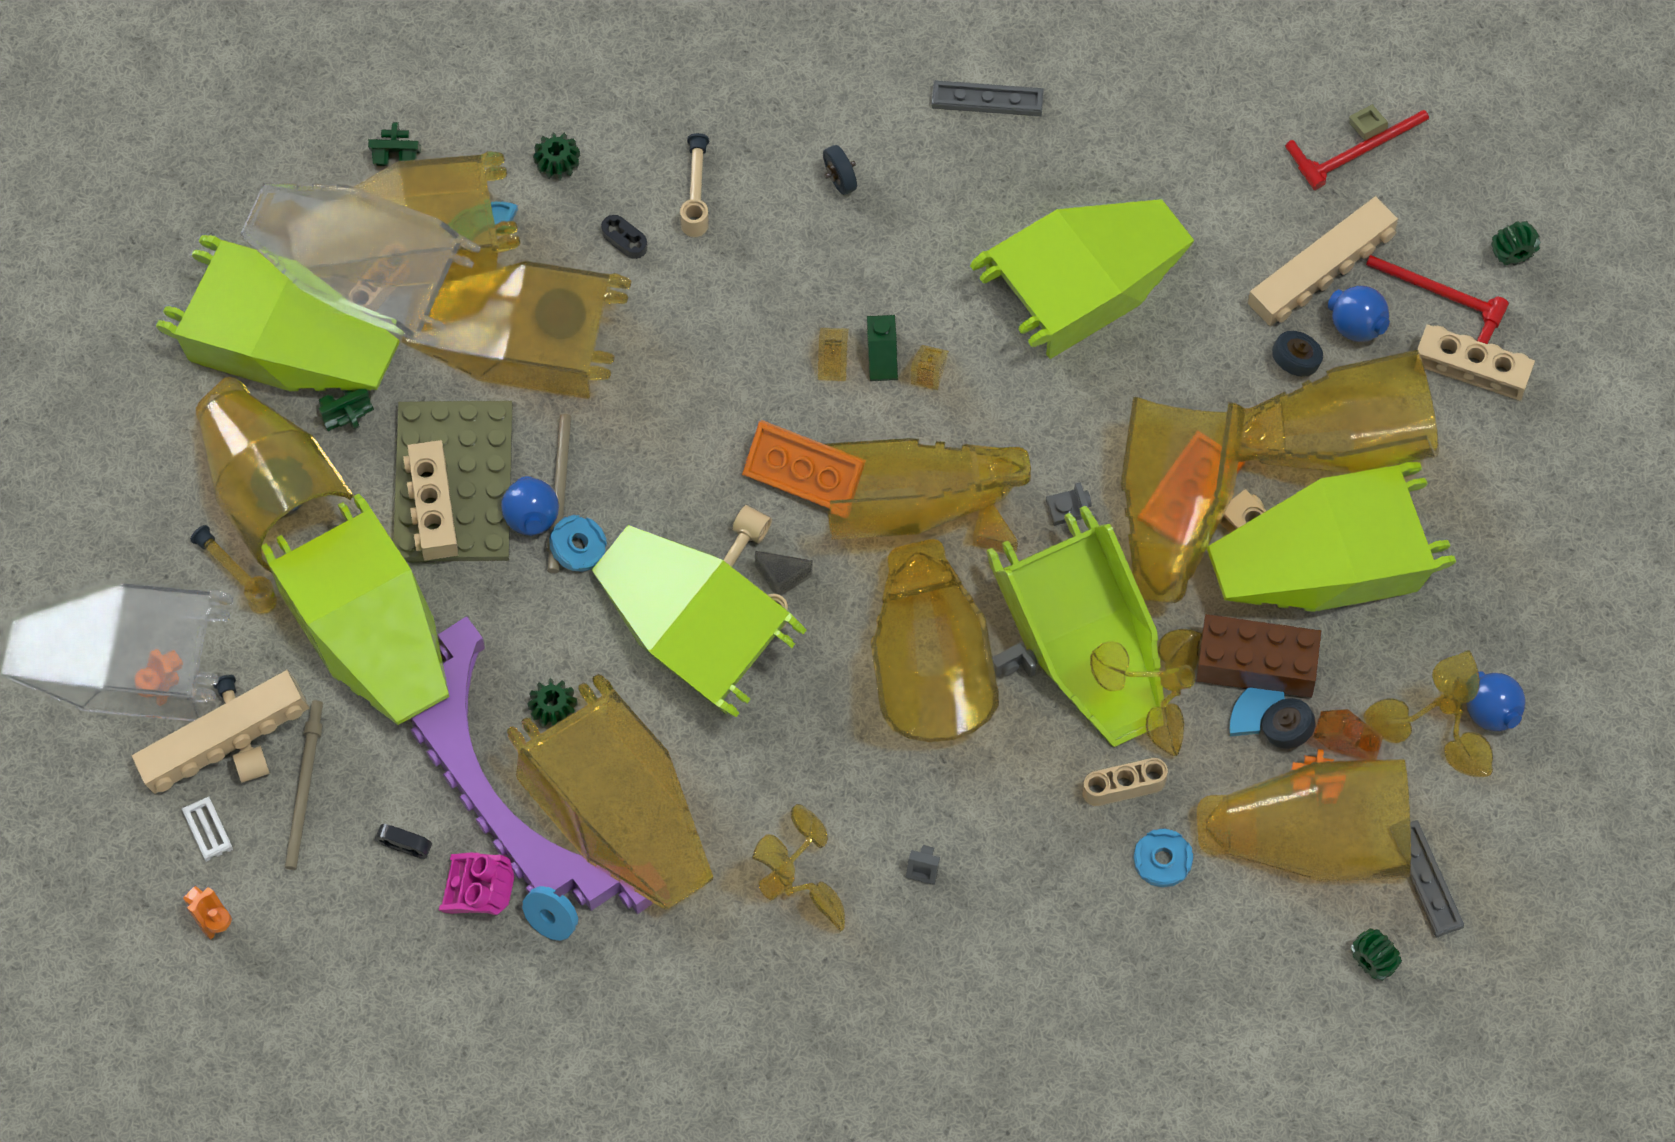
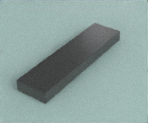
[932,80,1044,117]
[1389,820,1464,938]

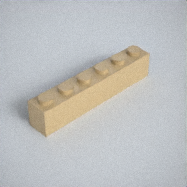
[1248,196,1398,327]
[131,670,310,794]

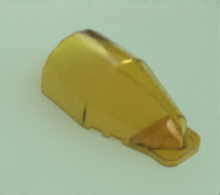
[1225,350,1439,474]
[196,377,354,573]
[1121,397,1246,603]
[825,438,1031,540]
[871,539,999,742]
[1197,759,1411,881]

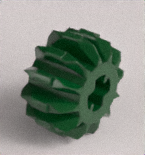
[533,132,580,180]
[1491,221,1541,265]
[527,678,578,729]
[1350,928,1402,981]

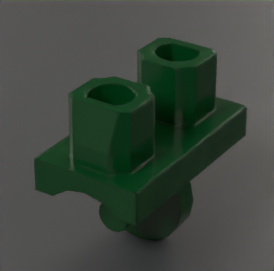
[368,122,421,167]
[318,389,374,431]

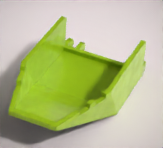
[970,199,1194,359]
[156,235,400,391]
[1207,462,1456,612]
[261,493,450,725]
[986,506,1166,747]
[592,525,807,717]

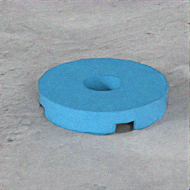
[549,515,607,572]
[1133,829,1193,887]
[522,886,578,941]

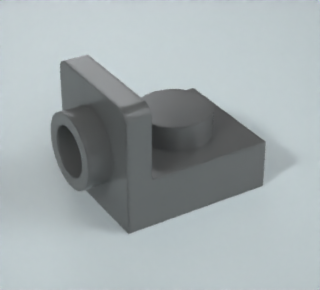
[1046,482,1092,526]
[990,642,1038,677]

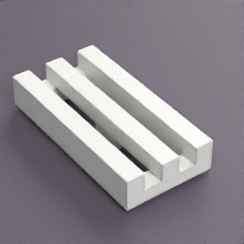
[182,797,233,862]

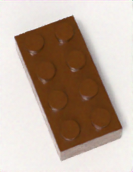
[1196,614,1322,698]

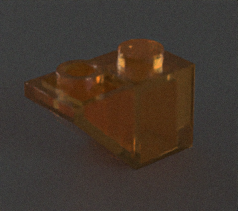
[1313,709,1383,763]

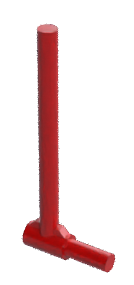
[1285,110,1429,190]
[1366,255,1509,344]

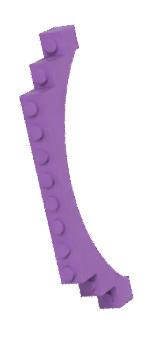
[410,616,667,914]

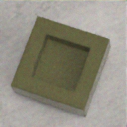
[1349,104,1388,141]

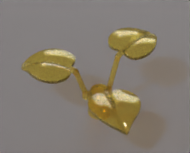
[1090,629,1202,756]
[1363,650,1493,777]
[752,804,845,932]

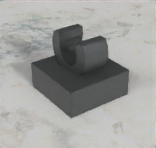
[906,845,940,885]

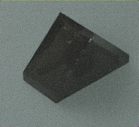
[755,551,813,596]

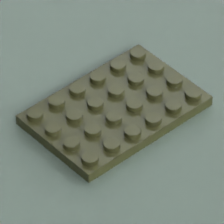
[394,401,513,562]

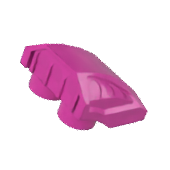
[439,852,515,915]

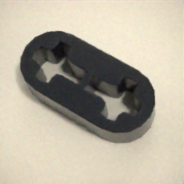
[601,215,648,259]
[375,824,432,859]

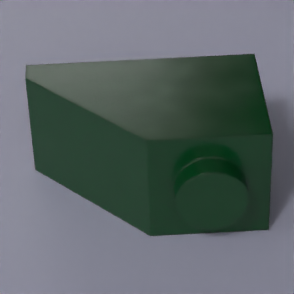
[867,315,898,381]

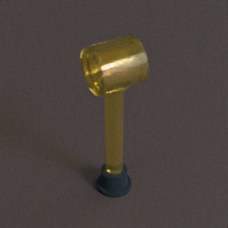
[190,525,277,615]

